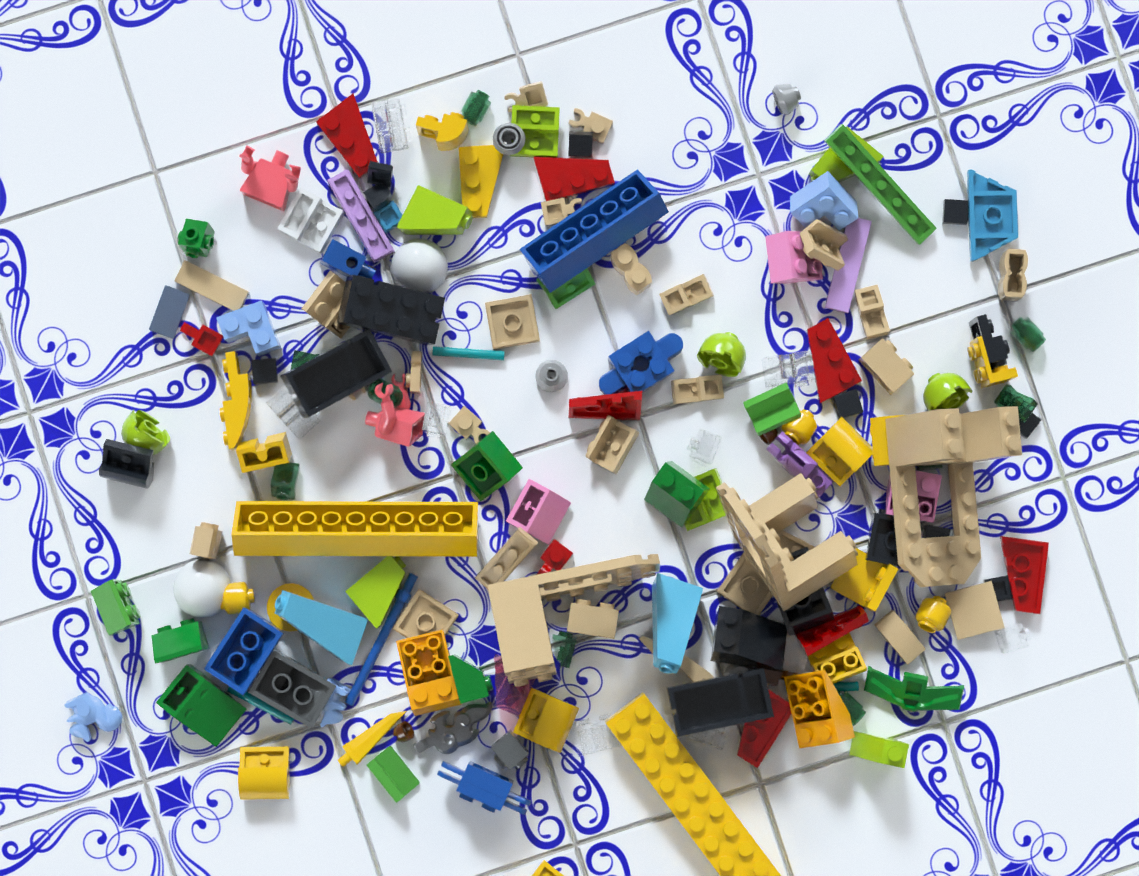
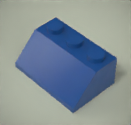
[204,607,284,696]

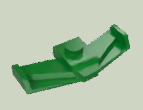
[864,665,964,712]

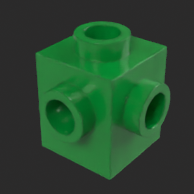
[177,218,215,258]

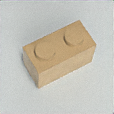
[858,338,915,395]
[567,599,619,639]

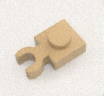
[504,81,549,112]
[568,108,613,144]
[541,198,582,227]
[406,351,422,394]
[448,406,490,443]

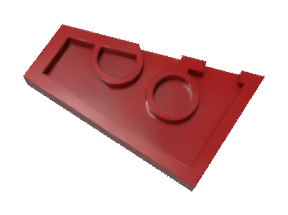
[316,93,378,178]
[533,157,615,201]
[806,318,862,404]
[568,391,642,420]
[1000,536,1049,614]
[795,605,869,656]
[736,689,792,768]

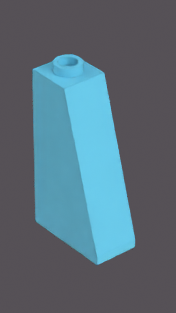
[652,573,703,674]
[275,590,368,665]

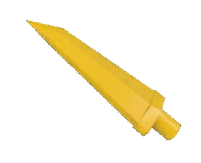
[337,711,407,767]

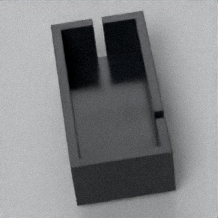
[337,275,445,346]
[280,329,392,418]
[666,668,774,737]

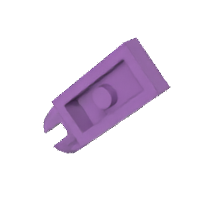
[766,432,833,499]

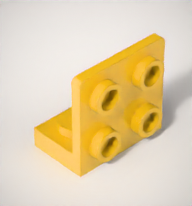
[967,336,1018,389]
[830,548,898,612]

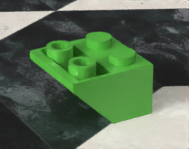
[91,579,141,636]

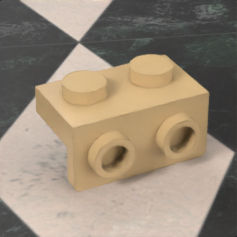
[800,219,848,271]
[585,415,640,475]

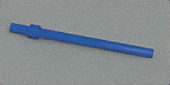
[345,573,418,706]

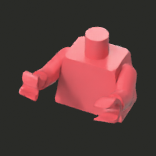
[239,145,301,212]
[365,373,426,447]

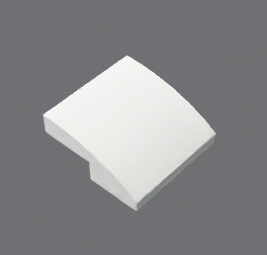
[277,187,345,254]

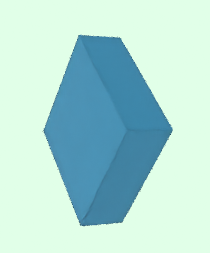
[373,200,402,234]

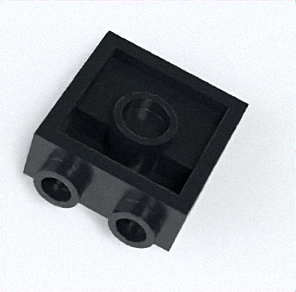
[969,314,1010,370]
[865,509,922,567]

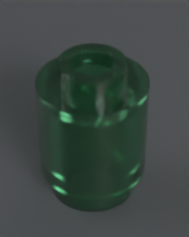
[460,89,492,127]
[1011,317,1046,352]
[368,378,403,408]
[838,691,866,726]

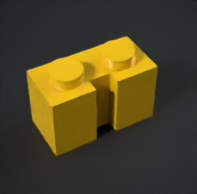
[236,432,292,473]

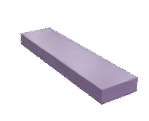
[327,169,395,263]
[825,218,872,314]

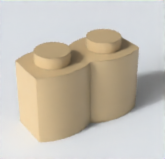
[610,243,652,295]
[998,249,1028,301]
[189,522,223,559]

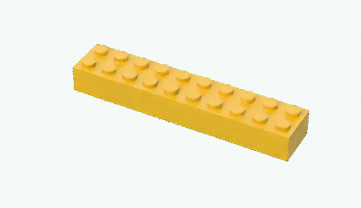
[231,501,478,557]
[605,692,781,876]

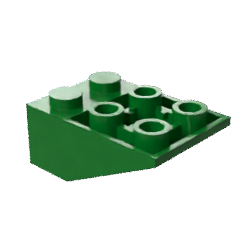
[156,664,247,747]

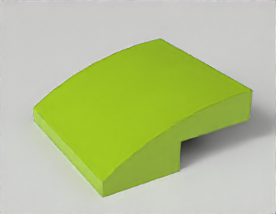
[510,105,560,158]
[685,468,726,531]

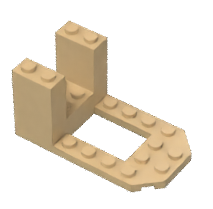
[885,406,1022,587]
[716,473,858,611]
[487,554,660,687]

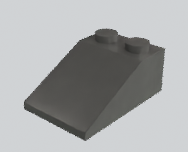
[248,649,336,729]

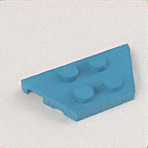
[967,169,1018,262]

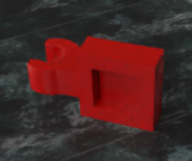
[180,322,224,357]
[536,539,573,575]

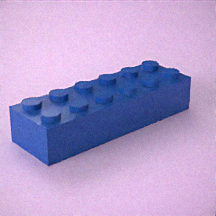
[519,169,669,293]

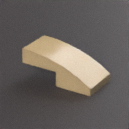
[659,274,715,316]
[854,284,890,340]
[671,375,724,405]
[874,610,926,665]

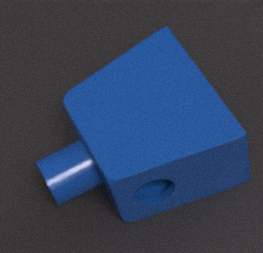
[320,239,376,279]

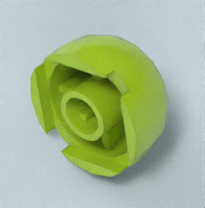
[697,332,746,377]
[923,373,973,411]
[121,410,170,455]

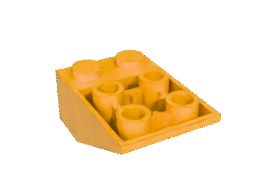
[396,629,462,716]
[784,670,855,748]

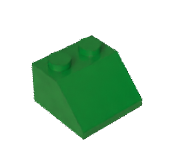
[451,431,523,501]
[644,461,710,528]
[151,618,210,664]
[448,654,493,704]

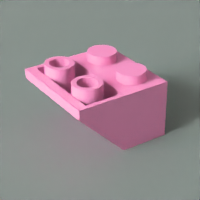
[765,231,823,284]
[885,470,942,523]
[506,479,571,545]

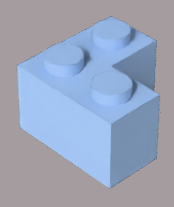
[790,171,858,230]
[217,301,281,357]

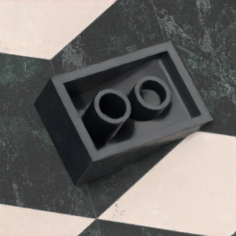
[775,547,835,636]
[710,606,787,672]

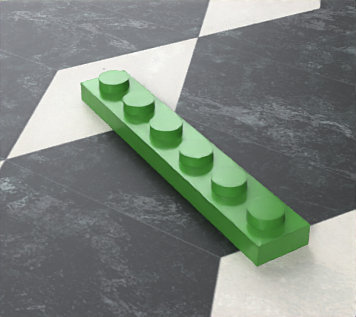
[824,124,937,245]

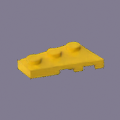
[459,145,503,218]

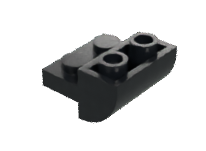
[99,439,155,489]

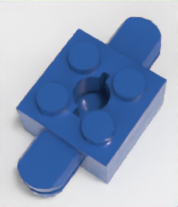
[599,331,683,395]
[437,761,531,815]

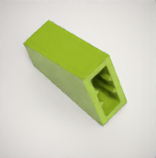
[809,126,884,183]
[397,185,473,235]
[345,556,406,629]
[849,731,909,768]

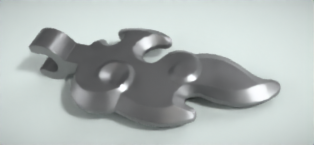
[413,702,492,754]

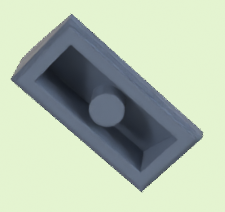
[149,285,190,339]

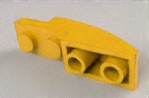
[219,351,252,451]

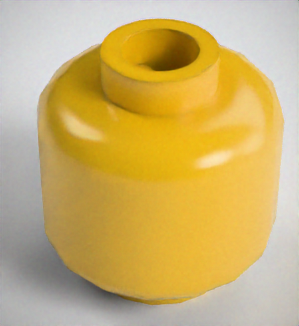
[781,409,817,445]
[220,581,255,615]
[915,596,951,633]

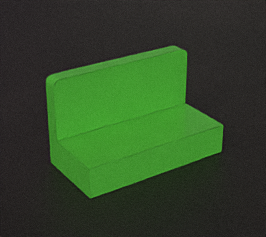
[537,268,596,309]
[743,382,801,436]
[366,746,420,803]

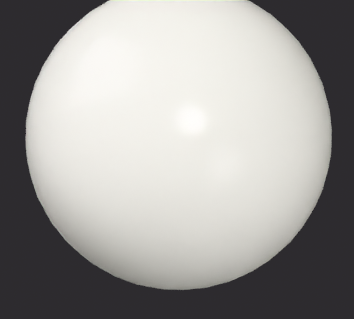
[391,238,448,293]
[173,559,231,617]

